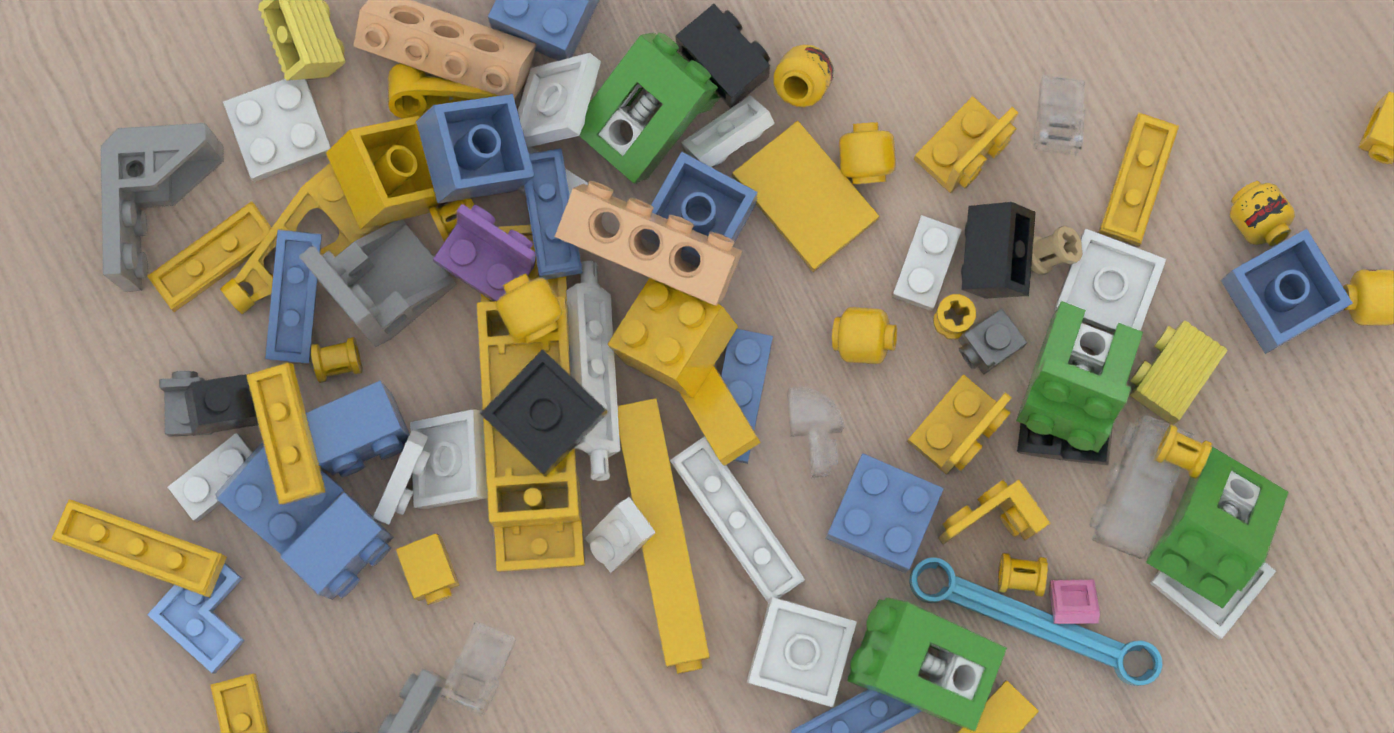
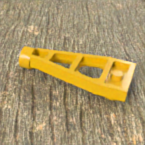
[220,163,389,315]

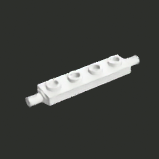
[566,261,620,481]

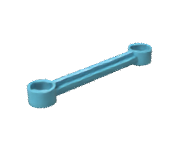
[909,557,1162,686]

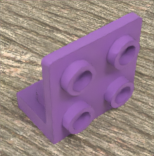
[433,204,536,301]

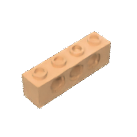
[353,0,536,99]
[555,181,743,306]

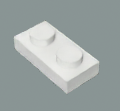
[681,95,775,167]
[892,215,962,311]
[373,429,431,525]
[167,433,253,522]
[585,497,656,573]

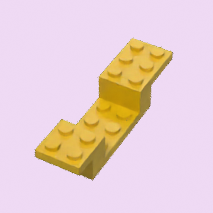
[477,224,585,572]

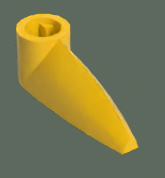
[388,63,498,119]

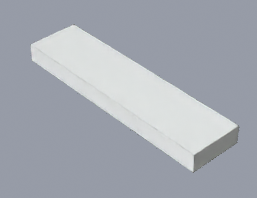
[670,436,805,603]

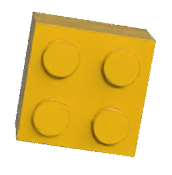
[326,115,440,230]
[607,277,738,399]

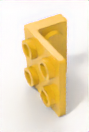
[914,96,1019,193]
[907,374,1012,475]
[938,479,1050,545]

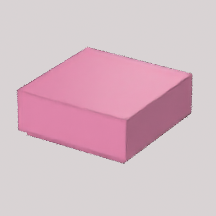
[1049,580,1100,624]

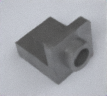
[959,309,1027,375]
[159,371,212,437]

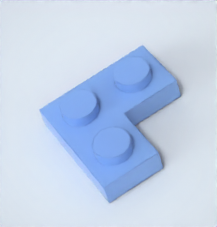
[147,563,245,674]

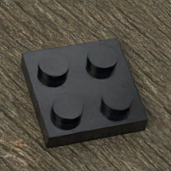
[480,349,608,477]

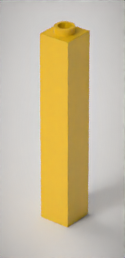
[618,398,710,674]

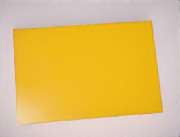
[732,120,880,272]

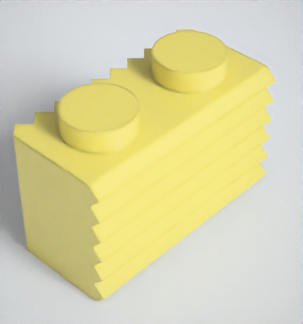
[258,0,346,80]
[1129,320,1228,425]

